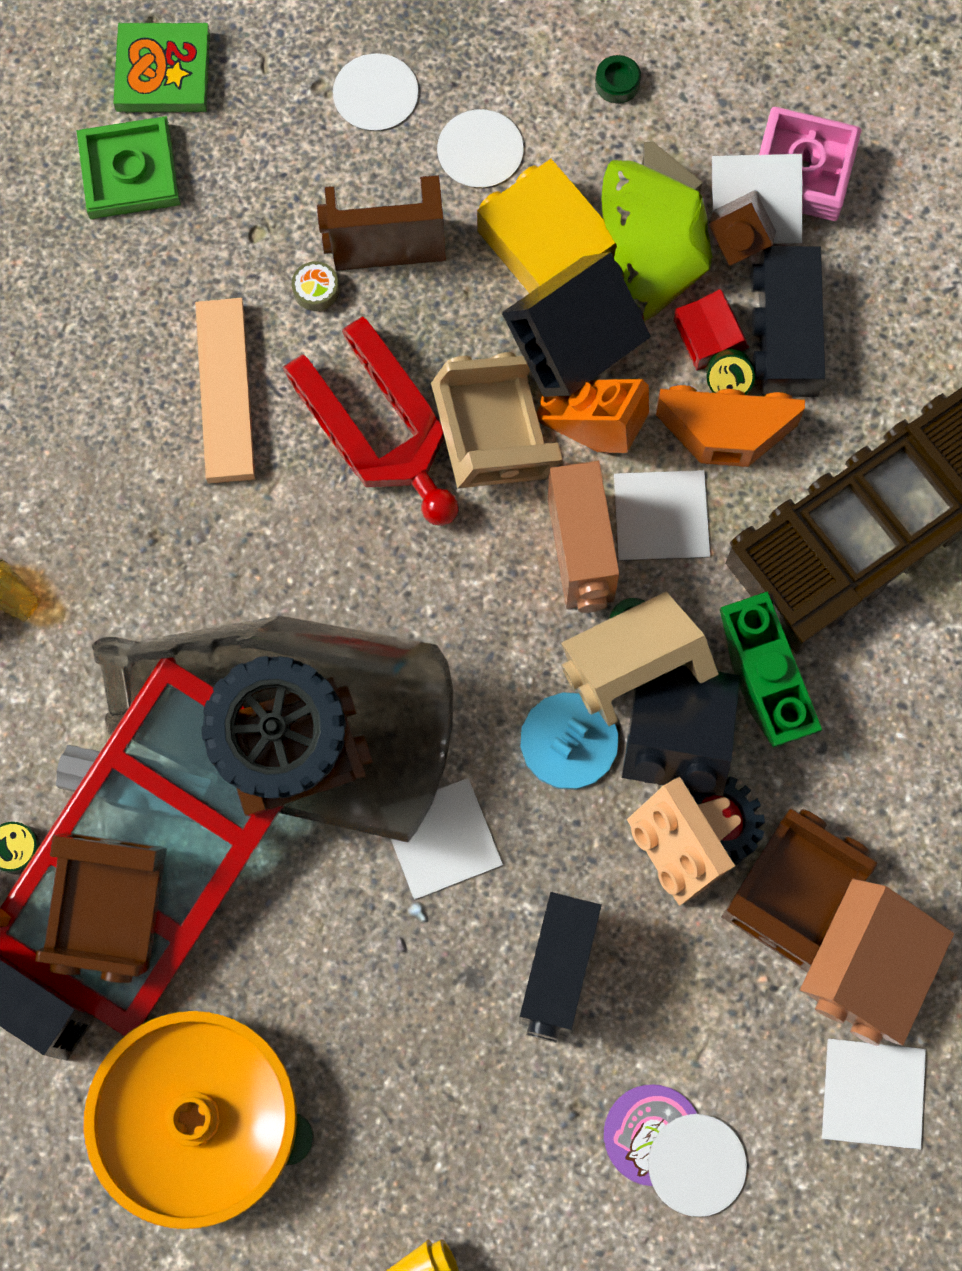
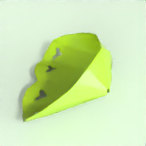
[602,160,713,322]

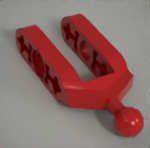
[283,316,459,526]

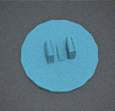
[520,692,618,790]

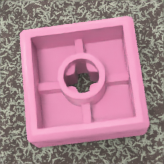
[759,107,862,221]

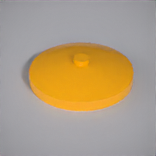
[84,1011,297,1229]

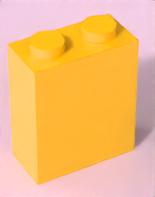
[477,158,617,293]

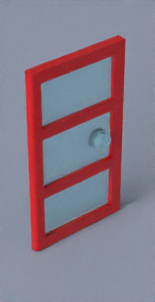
[0,655,284,1036]

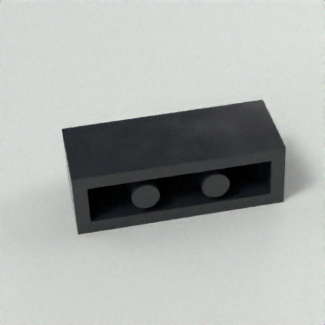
[751,246,825,397]

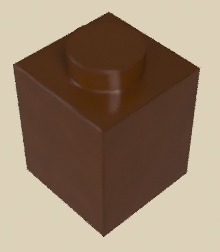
[708,190,776,266]

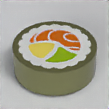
[291,261,339,311]

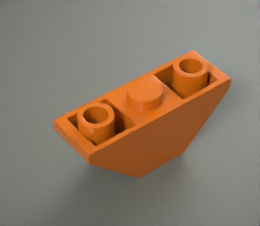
[536,379,649,453]
[656,385,805,467]

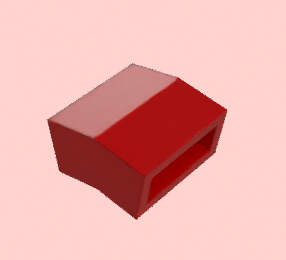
[673,289,750,371]

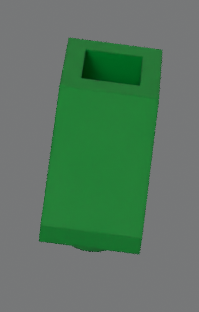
[720,591,822,748]

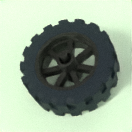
[201,656,346,798]

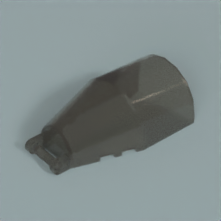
[92,616,454,842]

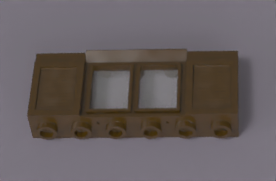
[725,387,962,654]

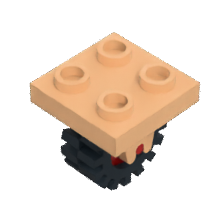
[627,776,765,906]

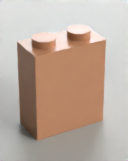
[548,461,619,613]
[800,879,955,1046]

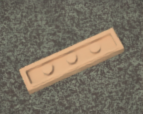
[195,298,255,484]

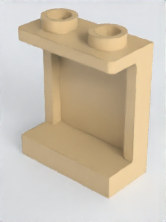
[431,352,562,488]
[561,591,719,726]

